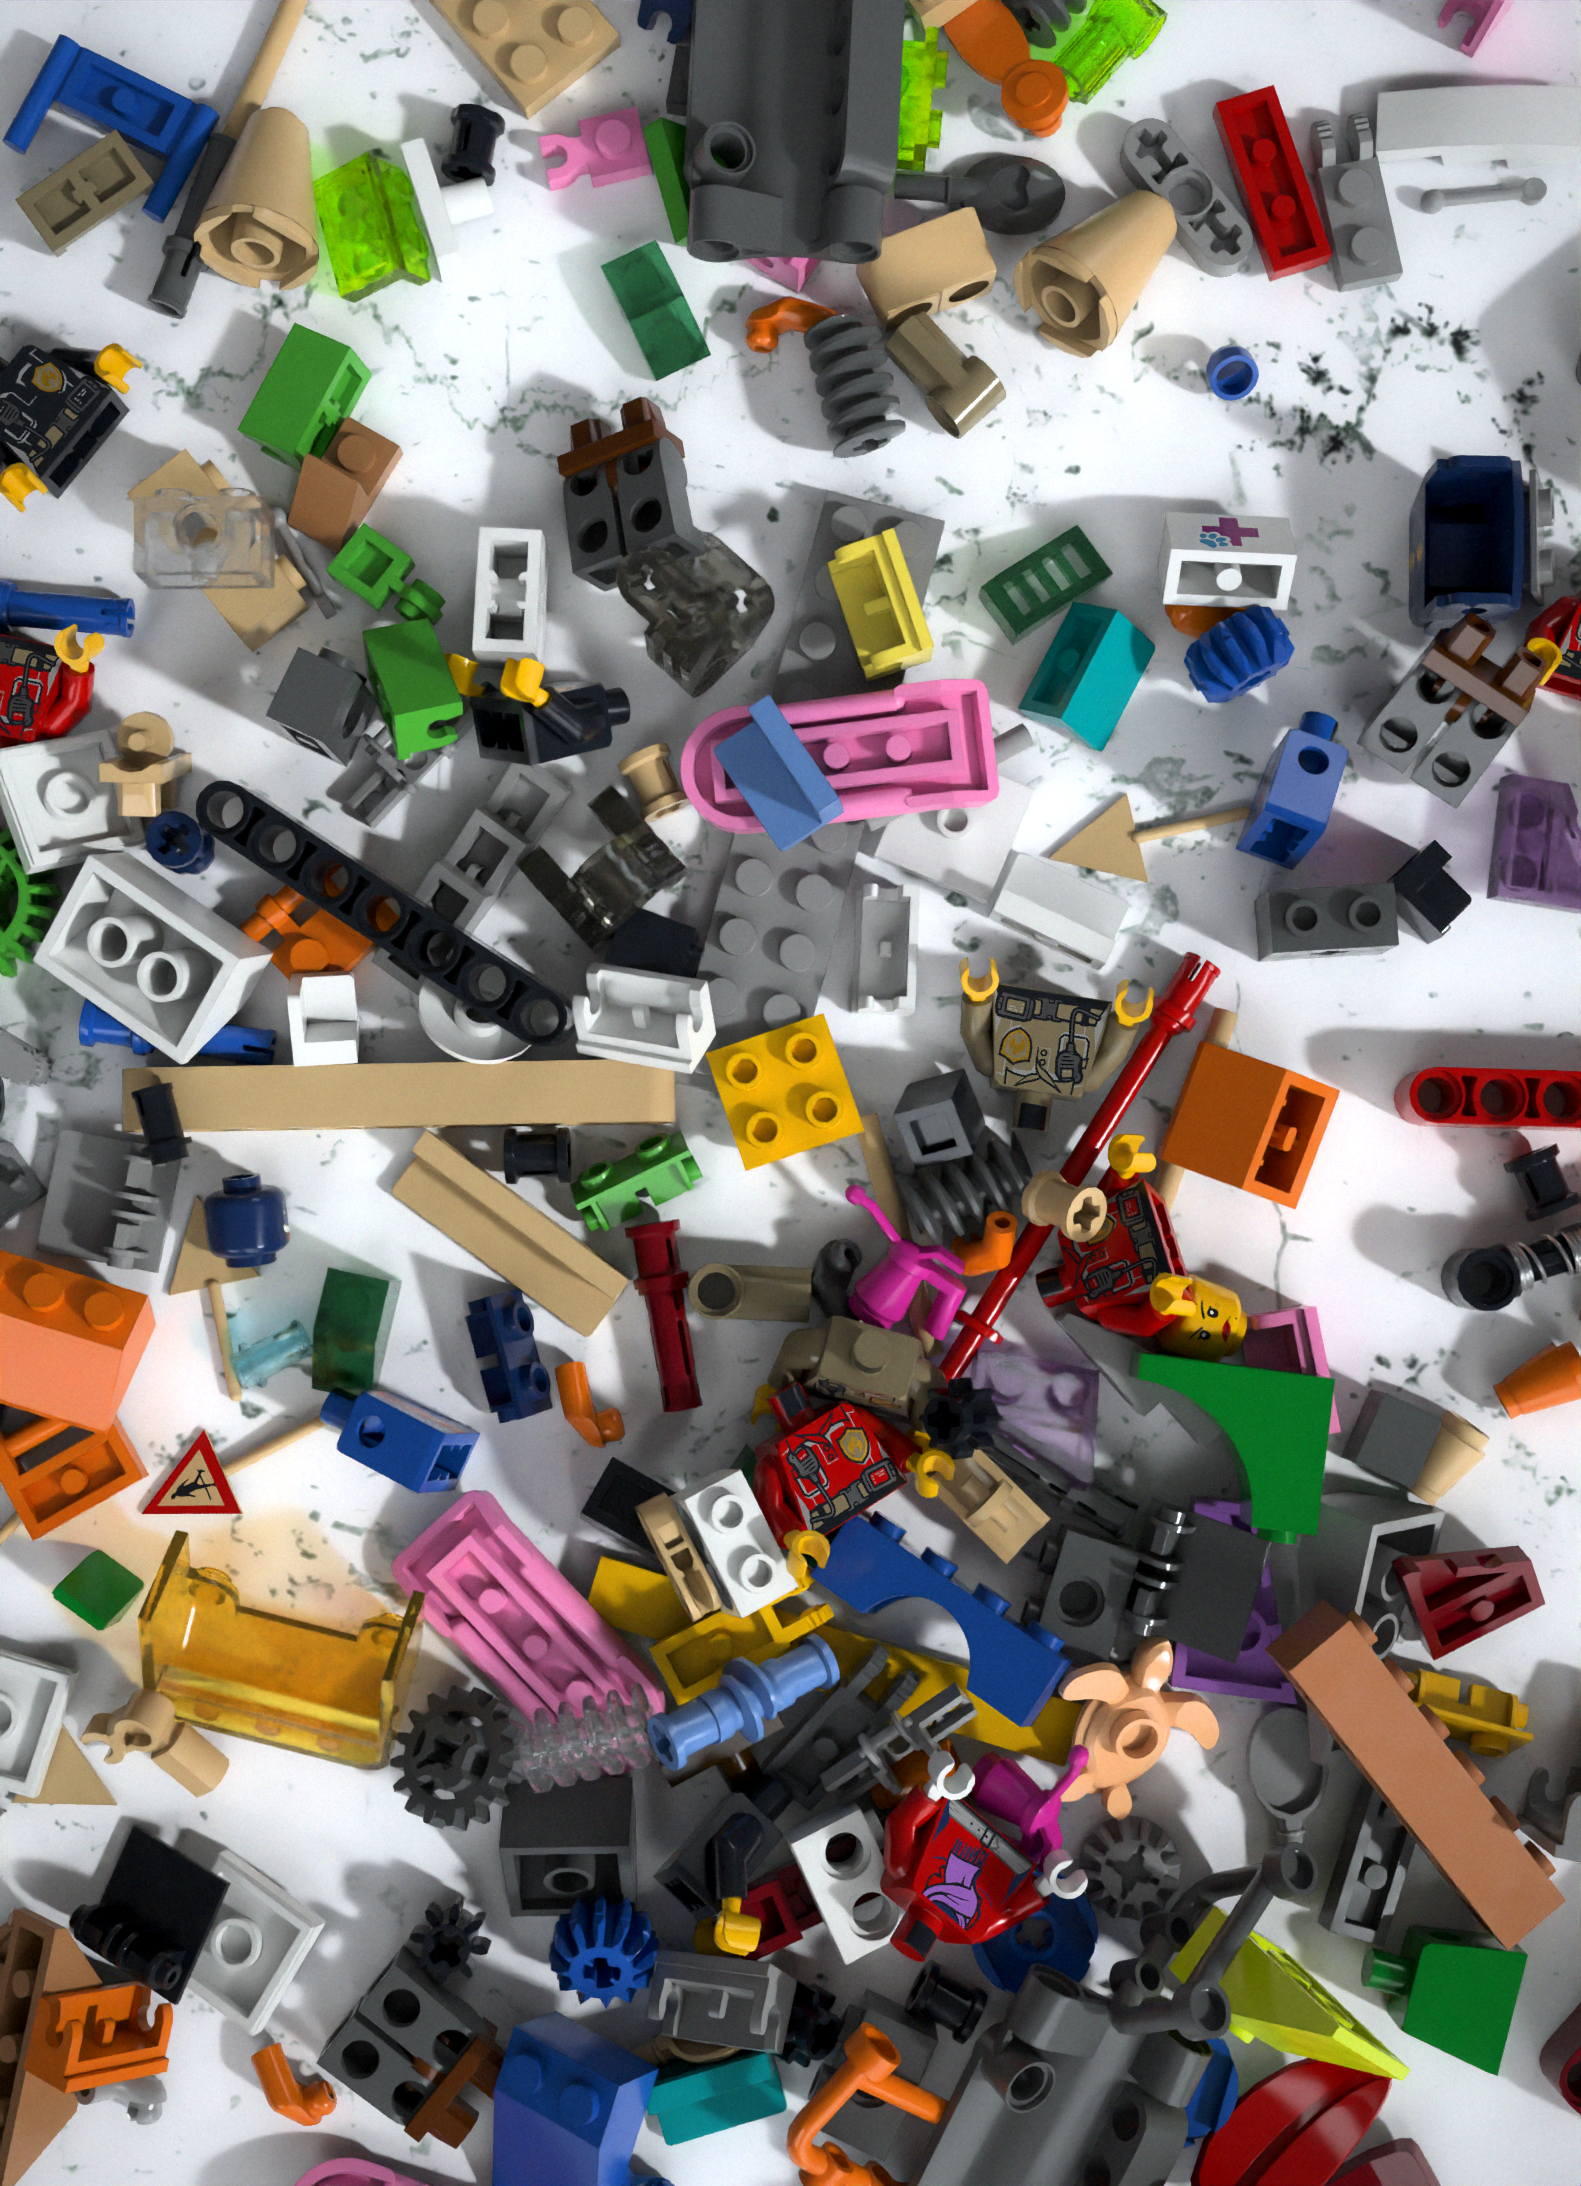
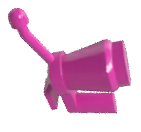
[845,1184,967,1341]
[968,1744,1089,1873]

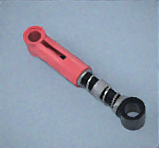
[1441,1221,1581,1311]

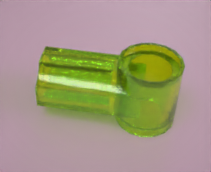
[1051,0,1168,105]

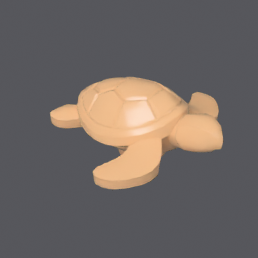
[1054,1636,1220,1821]

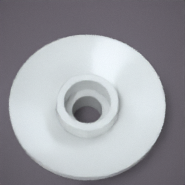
[418,961,542,1064]

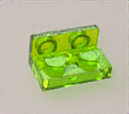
[313,152,431,303]

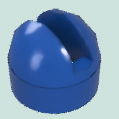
[1206,344,1259,401]

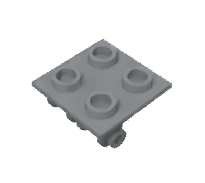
[36,1128,182,1273]

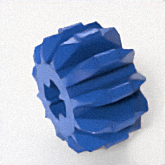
[1183,606,1295,703]
[549,1893,659,2009]

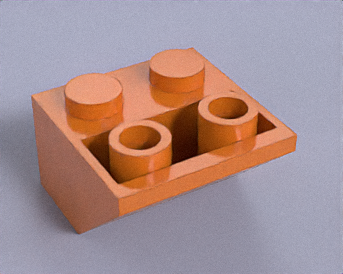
[1156,1041,1340,1209]

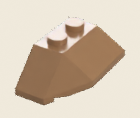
[0,1907,103,2186]

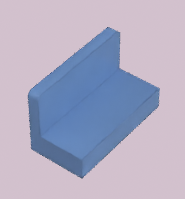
[714,694,844,852]

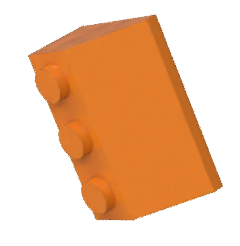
[0,1250,156,1436]

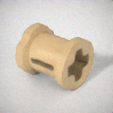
[617,743,691,823]
[1021,1170,1107,1242]

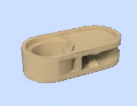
[635,1492,722,1622]

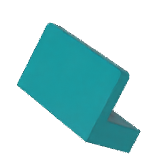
[1018,601,1155,752]
[647,2049,787,2146]

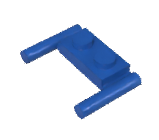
[2,34,220,224]

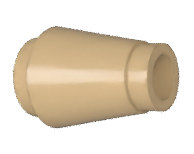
[1404,1408,1490,1506]

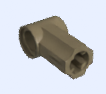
[884,311,1006,439]
[687,1263,811,1323]

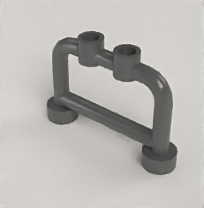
[1108,1842,1318,2041]

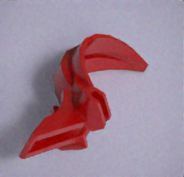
[1190,2058,1392,2186]

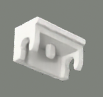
[851,884,920,1016]
[572,962,716,1074]

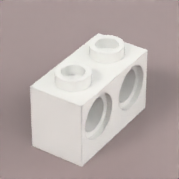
[669,1469,799,1619]
[783,1801,905,1965]

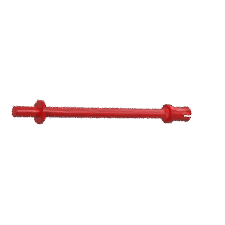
[938,952,1221,1385]

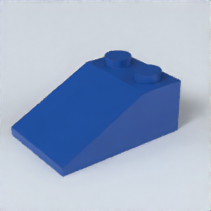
[492,2011,659,2186]

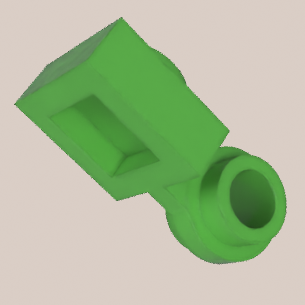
[326,522,446,626]

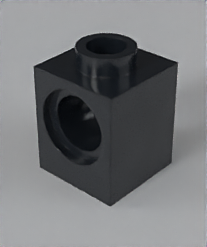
[604,902,705,979]

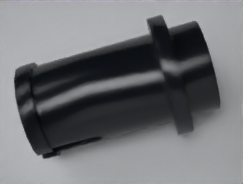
[131,1082,193,1166]

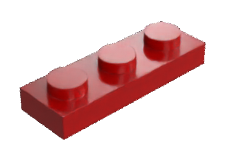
[1212,85,1332,282]

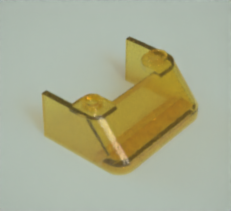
[137,1530,426,1770]

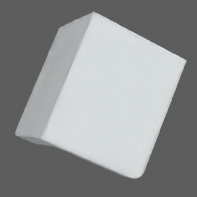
[287,971,360,1067]

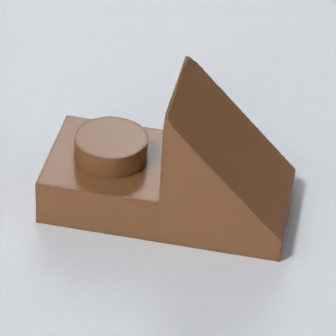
[287,416,403,554]

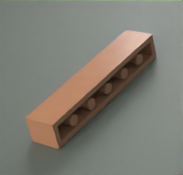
[1264,1599,1566,1951]

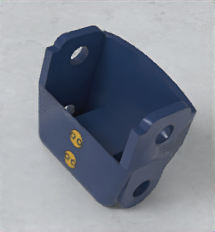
[1409,455,1524,637]

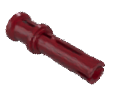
[624,1219,703,1412]

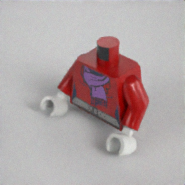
[880,1751,1088,1962]

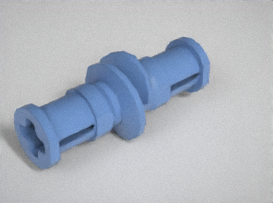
[647,1633,840,1771]

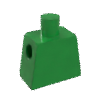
[1361,1925,1528,2076]

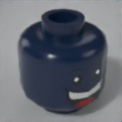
[203,1173,290,1268]

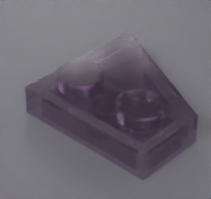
[1486,774,1581,914]
[971,1349,1100,1492]

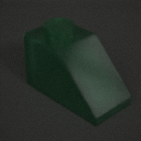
[311,1267,402,1396]

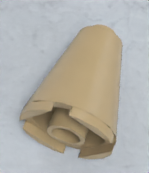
[194,107,319,290]
[1013,190,1177,358]

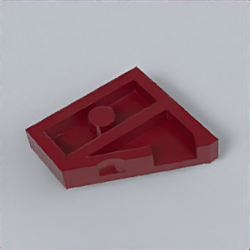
[1391,1545,1546,1661]

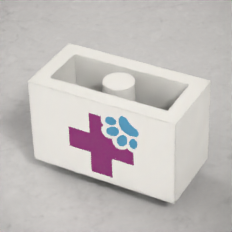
[1157,512,1297,610]

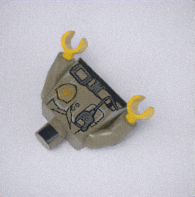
[959,957,1154,1133]
[750,1316,947,1475]

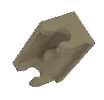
[15,129,155,258]

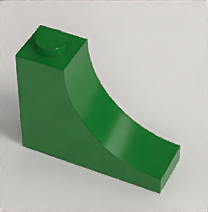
[1129,1350,1335,1544]

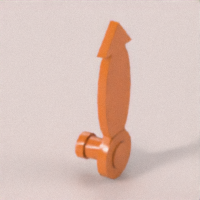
[943,0,1069,138]

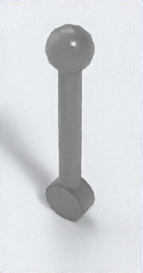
[1420,177,1547,214]
[264,506,337,619]

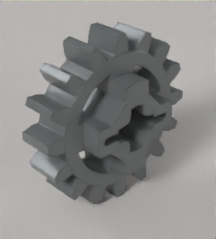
[390,1685,527,1831]

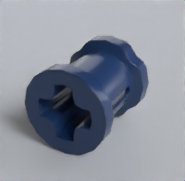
[145,811,215,875]

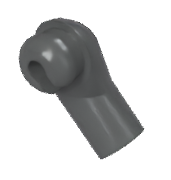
[811,1239,862,1321]

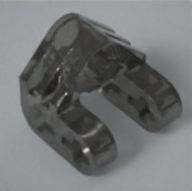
[617,531,775,698]
[516,784,688,955]

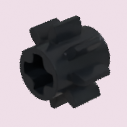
[919,1377,1003,1460]
[409,1896,492,1984]
[772,1978,841,2068]

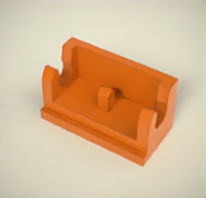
[23,1980,173,2093]

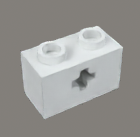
[472,527,549,669]

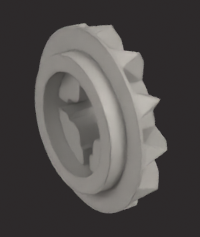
[1079,1815,1182,1922]

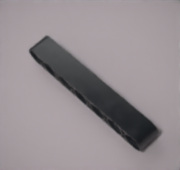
[196,781,576,1046]

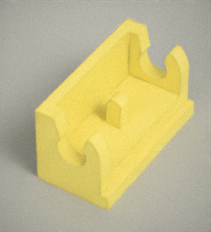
[827,528,934,682]

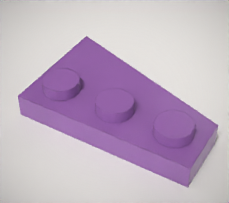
[1167,1494,1297,1705]

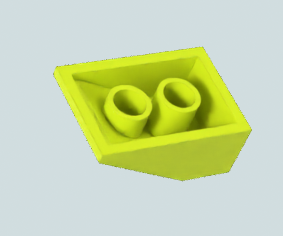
[1168,1905,1410,2081]

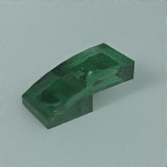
[600,240,711,381]

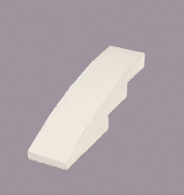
[1375,85,1581,170]

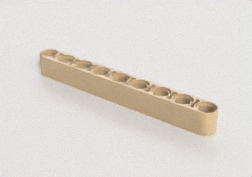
[122,1059,676,1133]

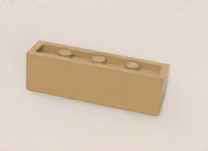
[392,1130,633,1337]

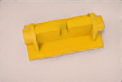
[1403,1668,1533,1758]

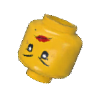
[1155,1274,1248,1362]

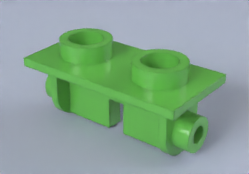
[570,1130,703,1232]

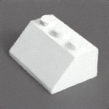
[33,852,274,1064]

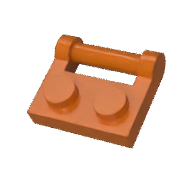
[0,1415,150,1541]

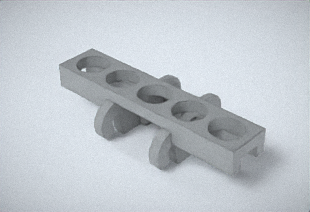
[346,693,474,828]
[820,1682,978,1807]

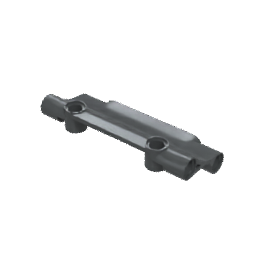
[683,0,905,264]
[907,1964,1214,2186]

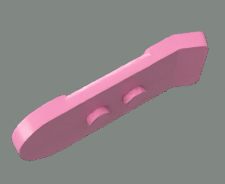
[680,679,999,834]
[391,1490,667,1777]

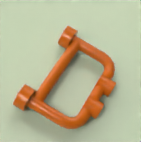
[785,2022,949,2186]

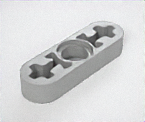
[1120,118,1253,278]

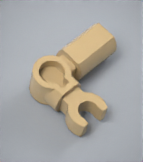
[79,1689,230,1798]

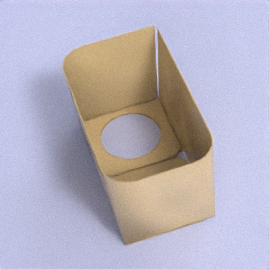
[856,207,997,333]

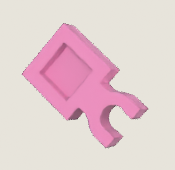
[538,107,652,191]

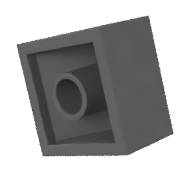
[499,1774,637,1917]

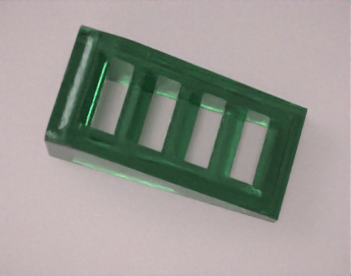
[978,524,1113,646]

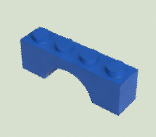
[810,1510,1073,1727]

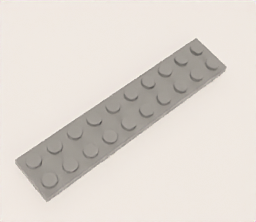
[675,490,945,1094]

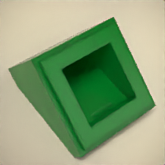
[51,1550,145,1631]

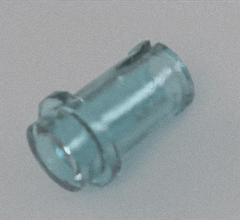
[229,1319,315,1389]

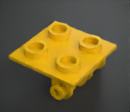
[705,1013,864,1171]

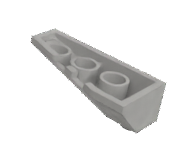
[1297,1491,1445,1766]

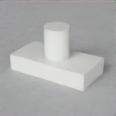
[400,137,494,283]

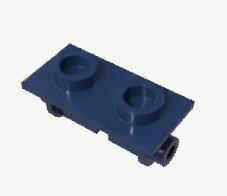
[464,1289,553,1424]

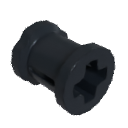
[441,104,506,187]
[503,1127,572,1184]
[1503,1143,1581,1222]
[905,1959,988,2045]

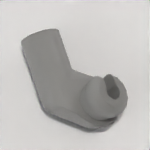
[74,2075,167,2125]

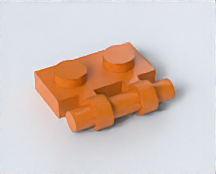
[240,864,399,981]

